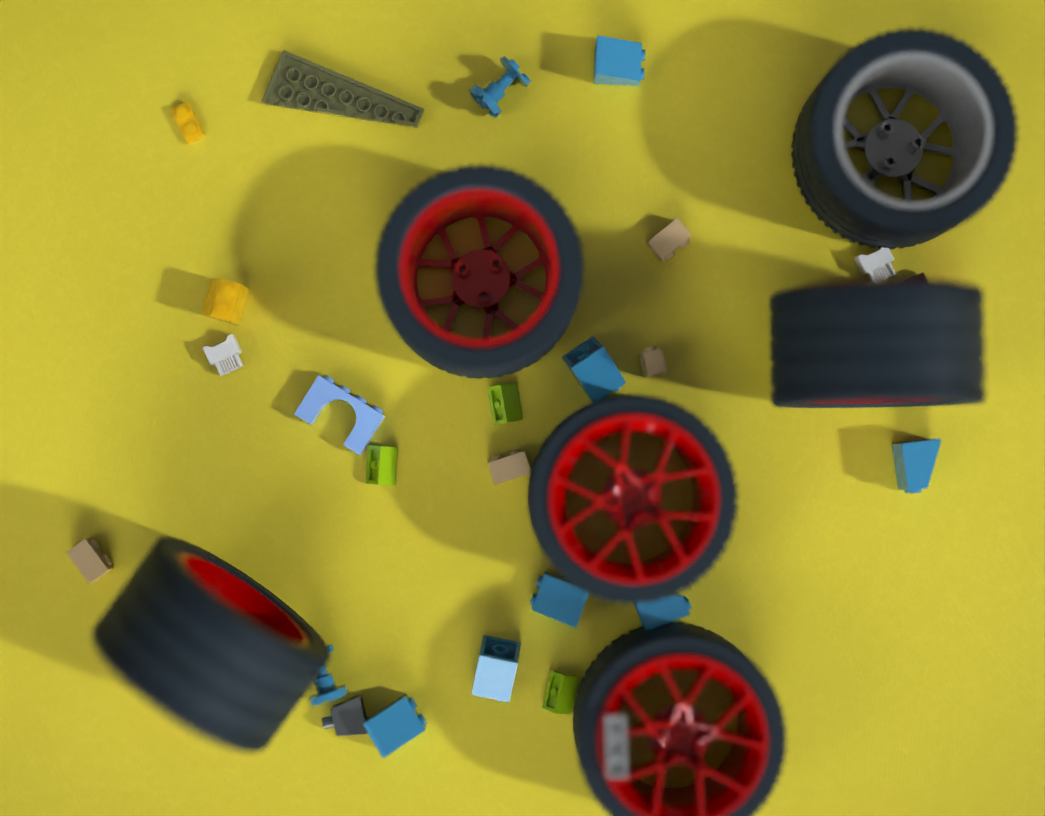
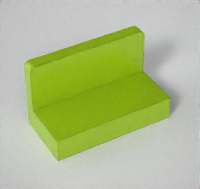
[487,383,523,425]
[366,445,398,485]
[542,670,579,714]

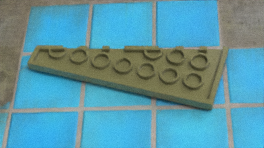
[261,50,424,128]

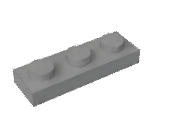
[605,714,628,778]

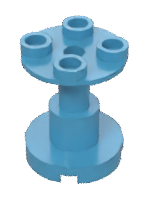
[469,56,531,118]
[309,645,348,706]

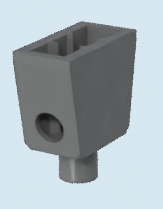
[322,694,368,736]

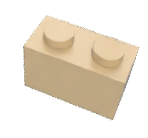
[646,218,692,262]
[639,346,667,378]
[488,449,531,485]
[67,538,113,584]

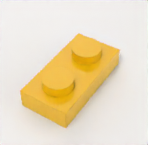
[170,101,205,144]

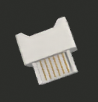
[854,247,896,280]
[203,334,244,376]

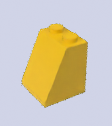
[201,278,249,325]

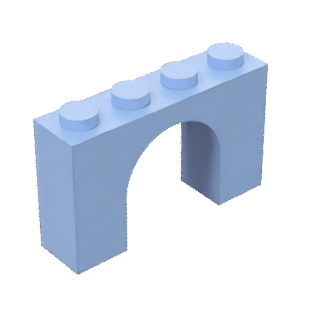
[294,374,385,455]

